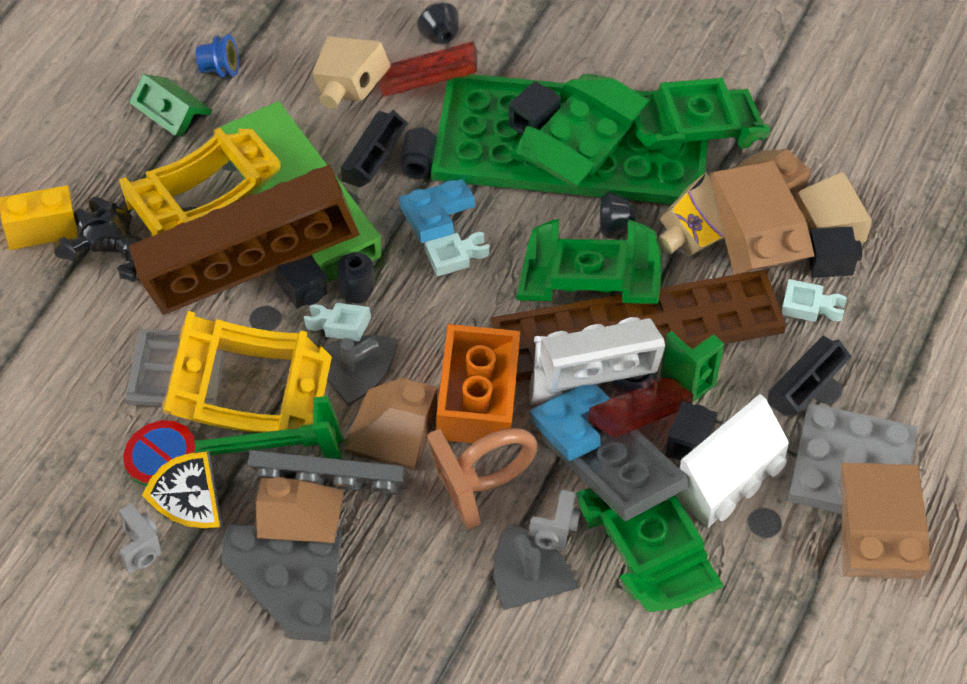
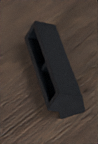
[341,110,408,188]
[767,335,852,416]

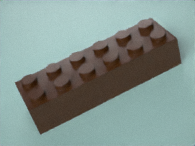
[129,164,360,315]

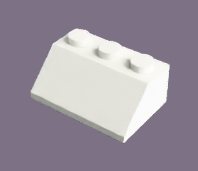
[540,317,665,393]
[675,394,789,528]

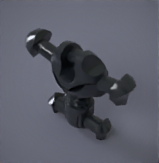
[54,192,142,282]

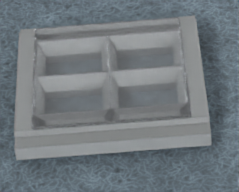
[126,329,226,407]

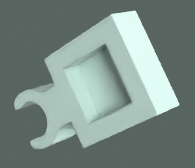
[425,232,490,277]
[782,279,847,322]
[304,303,372,341]

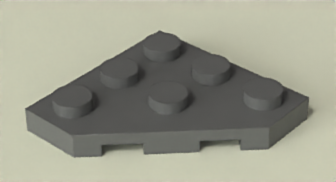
[221,524,342,642]

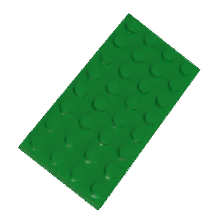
[431,72,708,204]

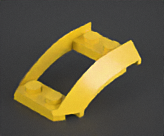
[120,128,281,236]
[162,311,332,433]

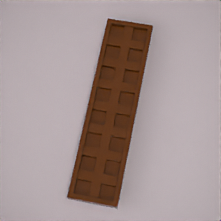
[490,269,786,382]

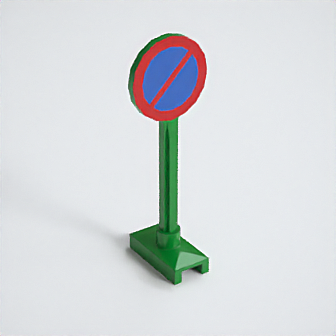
[123,396,344,487]

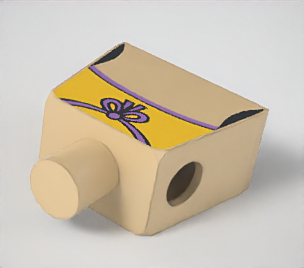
[658,173,725,257]

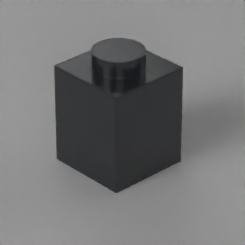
[508,81,561,135]
[808,227,862,278]
[275,255,327,309]
[665,401,718,461]

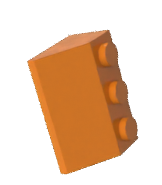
[436,324,520,443]

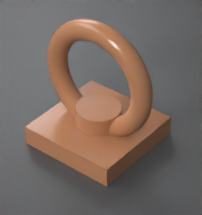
[426,428,537,530]

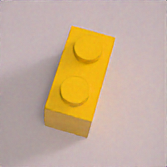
[0,185,78,250]

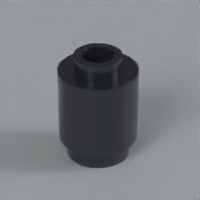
[400,127,437,179]
[337,252,374,303]

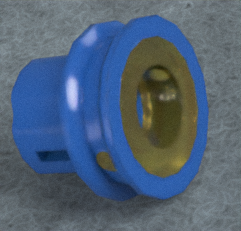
[196,34,239,78]

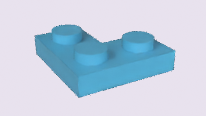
[398,179,475,243]
[529,384,613,462]

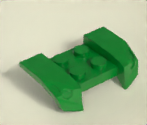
[511,73,649,189]
[631,78,770,155]
[516,218,661,304]
[576,488,723,612]

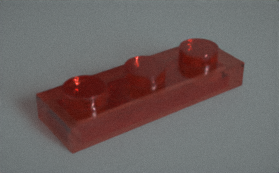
[380,41,478,97]
[588,377,694,438]

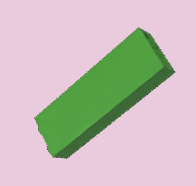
[219,101,381,283]

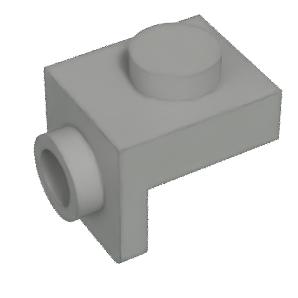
[528,490,581,551]
[119,503,161,574]

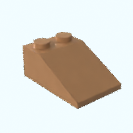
[710,161,814,275]
[841,462,930,579]

